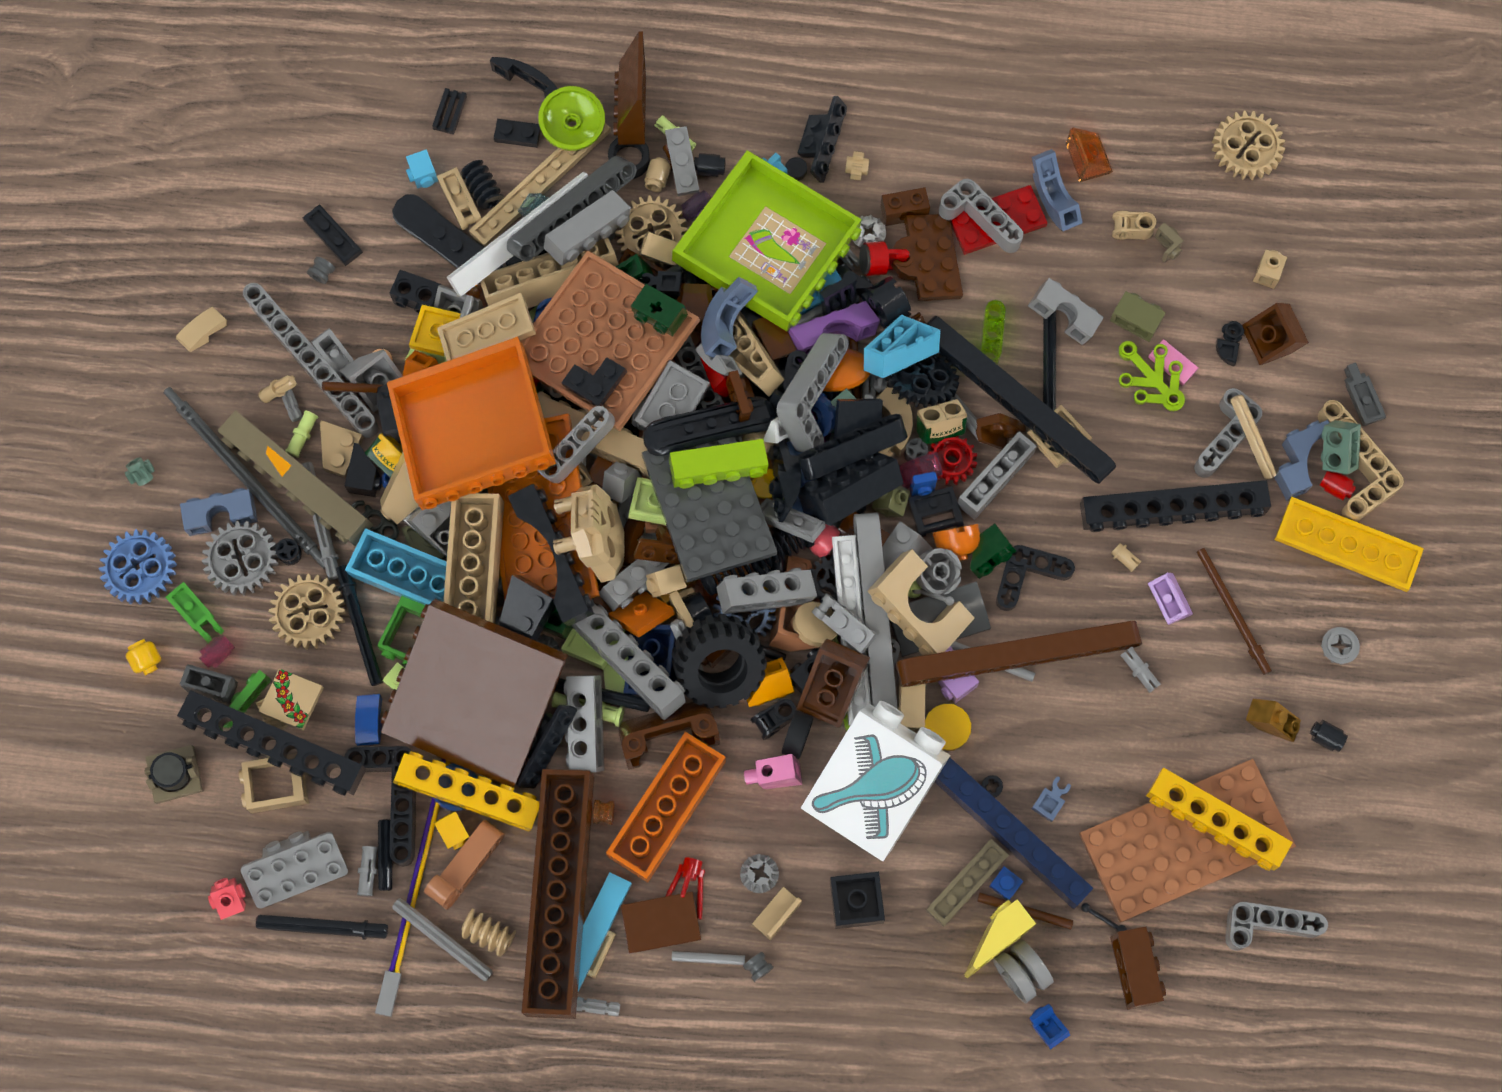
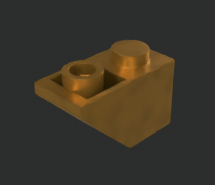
[1246,699,1301,742]

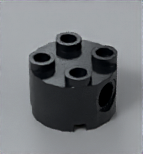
[861,276,911,329]

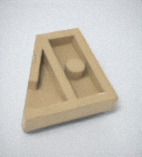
[320,420,363,478]

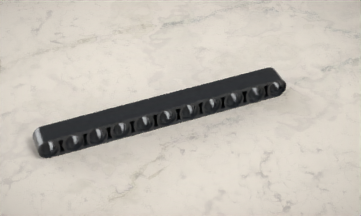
[926,316,1116,484]

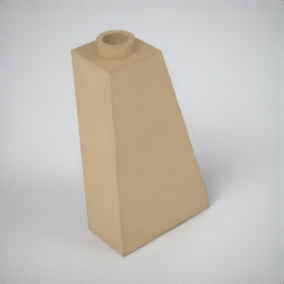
[639,232,678,267]

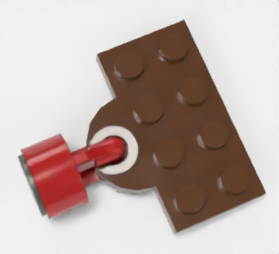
[859,214,963,301]

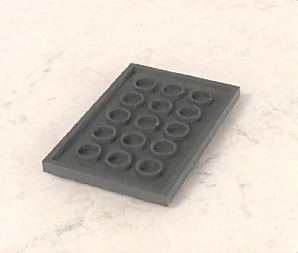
[642,437,777,582]

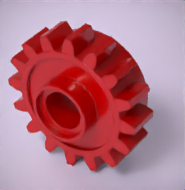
[927,436,977,485]

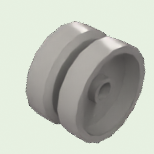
[993,939,1054,1004]

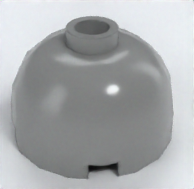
[916,548,962,595]

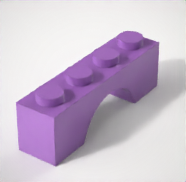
[788,301,880,363]

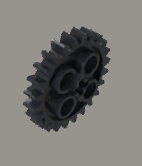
[885,353,959,408]

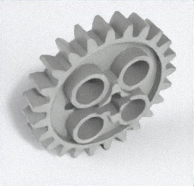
[202,521,279,596]

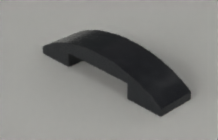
[490,57,558,98]

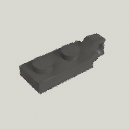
[1344,363,1386,426]

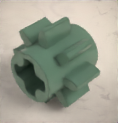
[125,457,155,486]

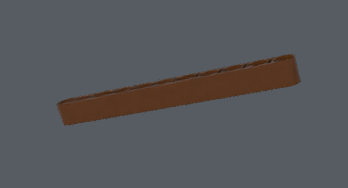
[896,621,1142,687]

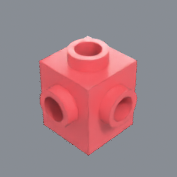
[208,878,246,920]

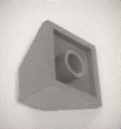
[340,350,402,412]

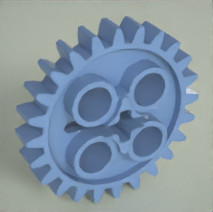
[99,529,177,605]

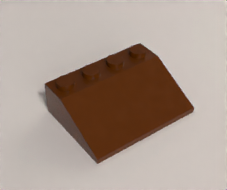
[613,31,646,145]

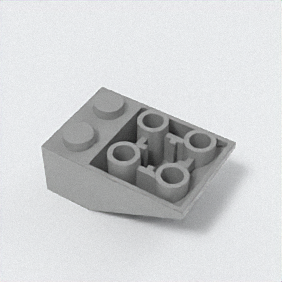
[406,501,451,558]

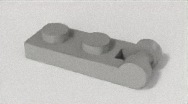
[812,593,877,654]

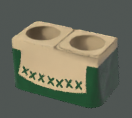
[916,399,967,444]

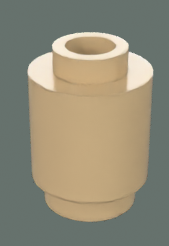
[644,157,671,192]

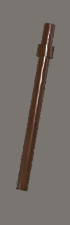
[1196,548,1272,675]

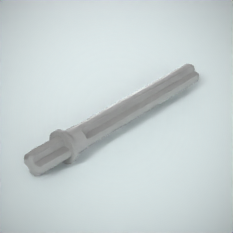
[301,462,339,580]

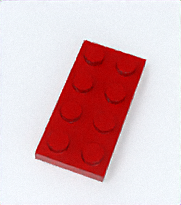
[950,185,1047,255]

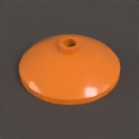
[823,349,870,392]

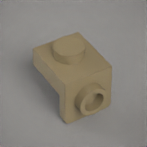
[1155,222,1184,263]

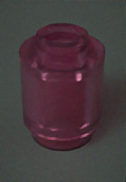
[199,634,235,668]

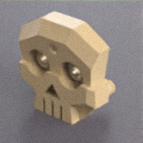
[553,484,624,583]

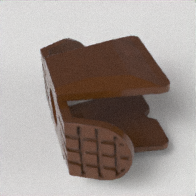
[669,283,718,334]

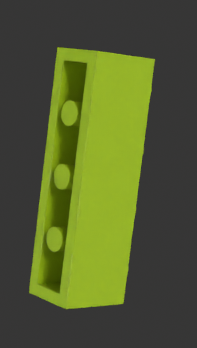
[669,439,769,489]

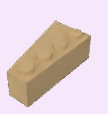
[729,312,785,397]

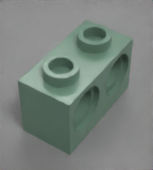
[1321,420,1361,474]

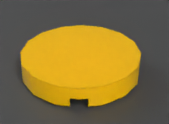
[925,704,971,751]

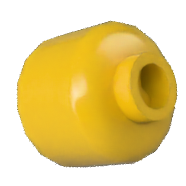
[125,639,161,676]

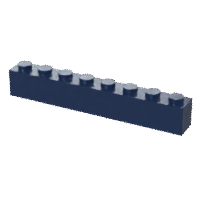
[934,757,1093,909]

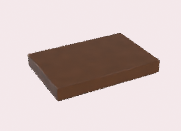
[621,892,701,954]

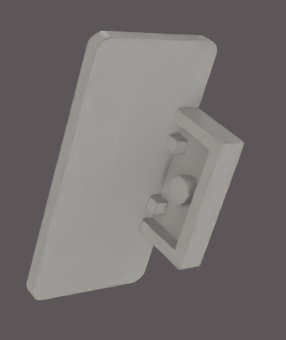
[241,831,348,909]

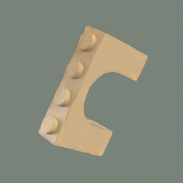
[867,549,974,656]

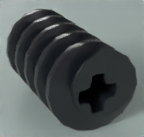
[461,160,505,209]

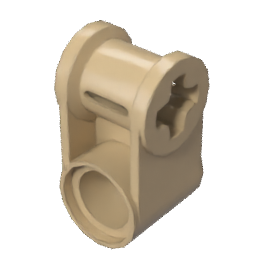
[1112,211,1156,240]

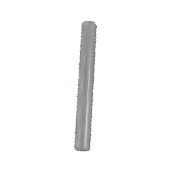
[392,898,493,981]

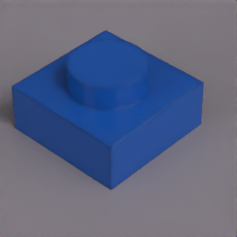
[989,866,1023,900]

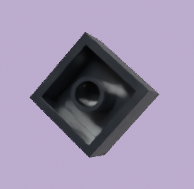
[830,871,885,929]

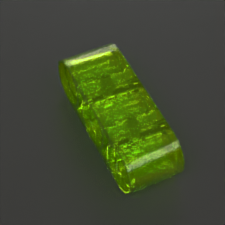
[980,300,1006,365]

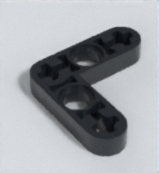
[996,545,1075,611]

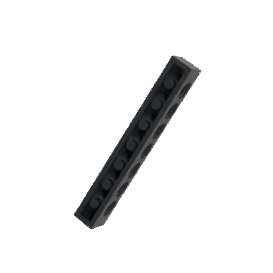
[1080,480,1271,532]
[177,690,367,796]

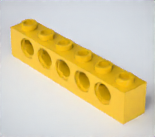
[393,751,540,832]
[1146,767,1293,871]

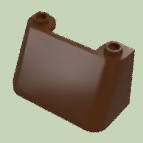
[619,702,720,770]

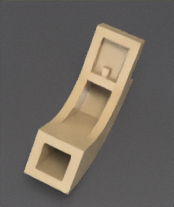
[876,387,913,457]

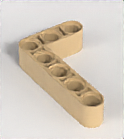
[1318,400,1404,522]

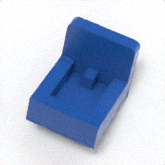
[1030,1004,1070,1050]

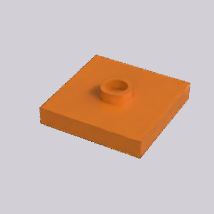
[608,591,675,638]

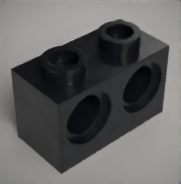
[389,270,442,313]

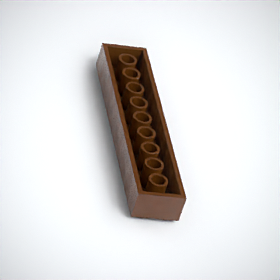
[521,769,595,1019]

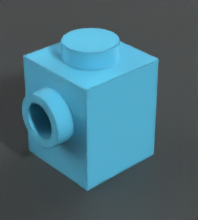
[406,149,438,189]

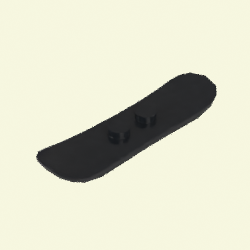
[392,194,503,284]
[643,396,776,456]

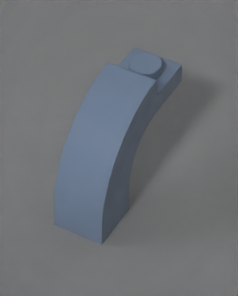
[1032,149,1083,231]
[701,277,758,358]

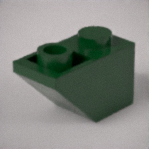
[970,523,1016,579]

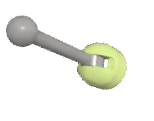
[908,580,955,606]

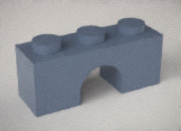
[180,488,258,536]

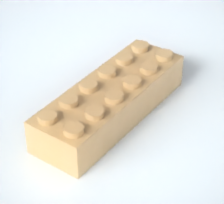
[480,238,619,310]
[444,493,504,624]

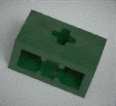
[631,284,688,337]

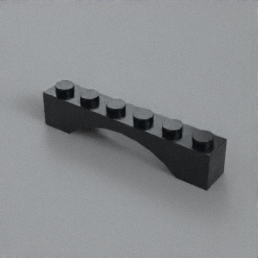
[508,484,594,626]

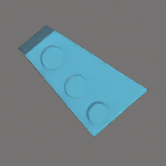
[864,315,940,378]

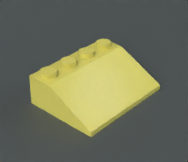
[964,899,1036,978]

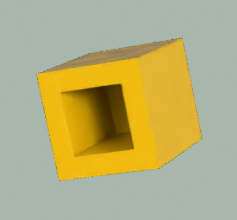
[434,811,469,850]

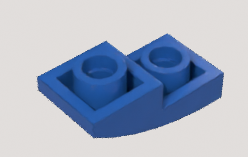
[355,694,383,746]

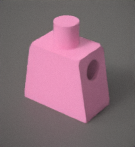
[744,754,802,789]

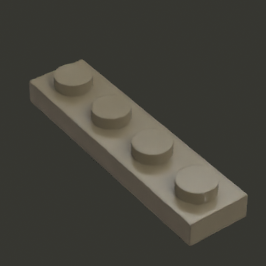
[926,839,1009,927]

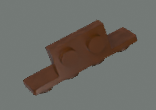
[633,525,680,564]

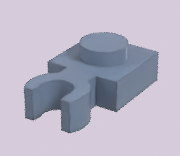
[1031,777,1071,822]

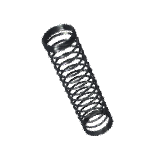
[700,530,815,596]

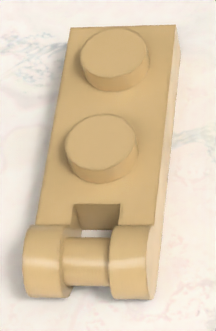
[437,167,482,231]

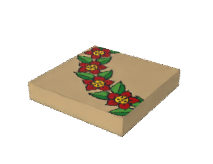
[259,669,324,731]

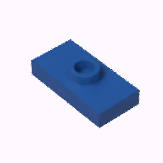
[910,472,937,497]

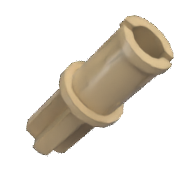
[259,375,296,403]

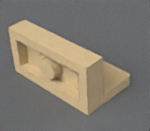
[752,887,802,941]

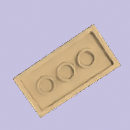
[437,293,536,361]

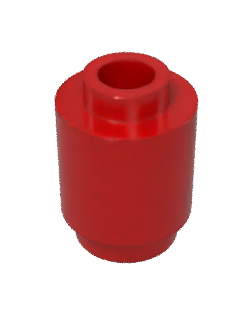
[1319,471,1356,501]

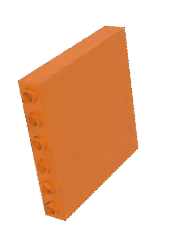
[387,337,556,510]

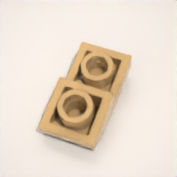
[176,307,227,352]

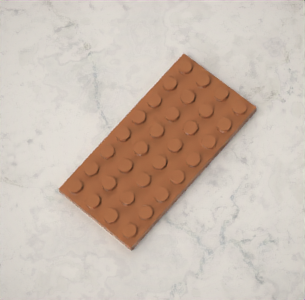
[1079,759,1296,923]

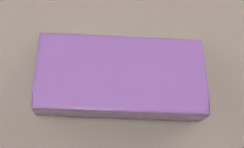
[1148,572,1193,625]

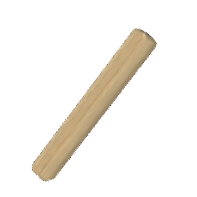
[1231,395,1277,479]

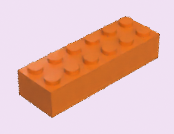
[606,731,726,883]

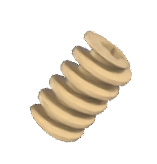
[461,908,516,957]

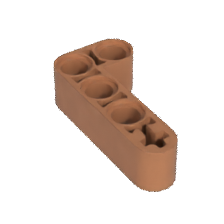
[424,820,505,910]

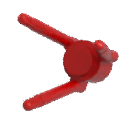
[665,857,705,920]

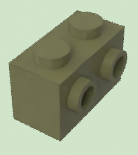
[1110,291,1166,342]

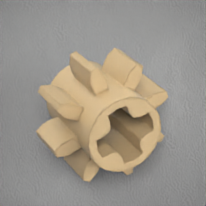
[845,152,869,180]

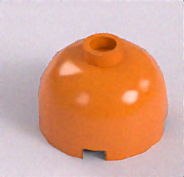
[933,524,980,561]

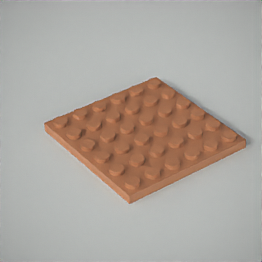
[521,251,700,431]

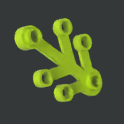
[1118,341,1185,411]

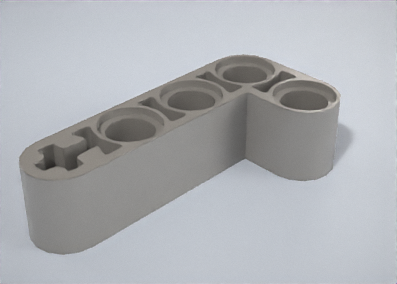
[938,179,1023,253]
[1194,388,1262,478]
[537,406,615,483]
[1225,902,1328,951]

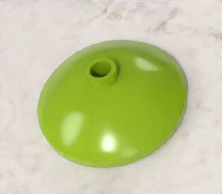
[538,86,605,151]

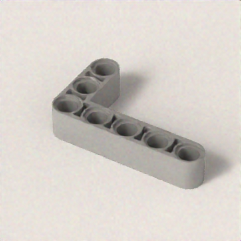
[777,333,848,452]

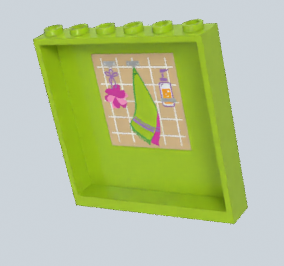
[672,150,862,331]

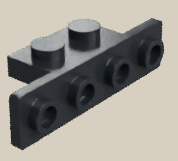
[797,96,847,183]
[516,705,577,789]

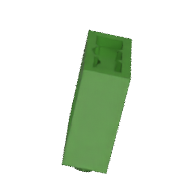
[377,596,425,666]

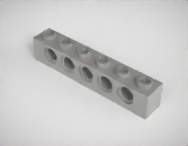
[572,603,686,720]

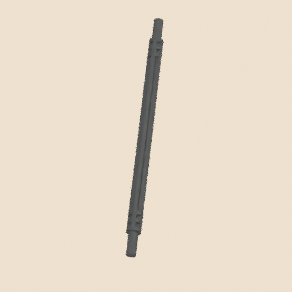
[163,387,325,570]

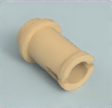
[1111,543,1141,572]

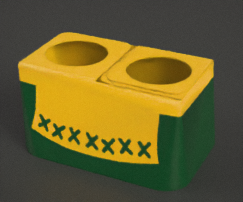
[365,433,403,478]

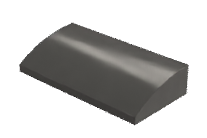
[889,581,991,657]

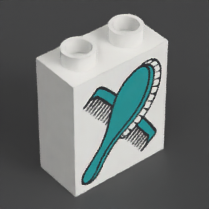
[801,701,951,861]

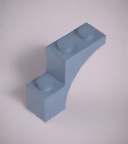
[1274,420,1329,501]

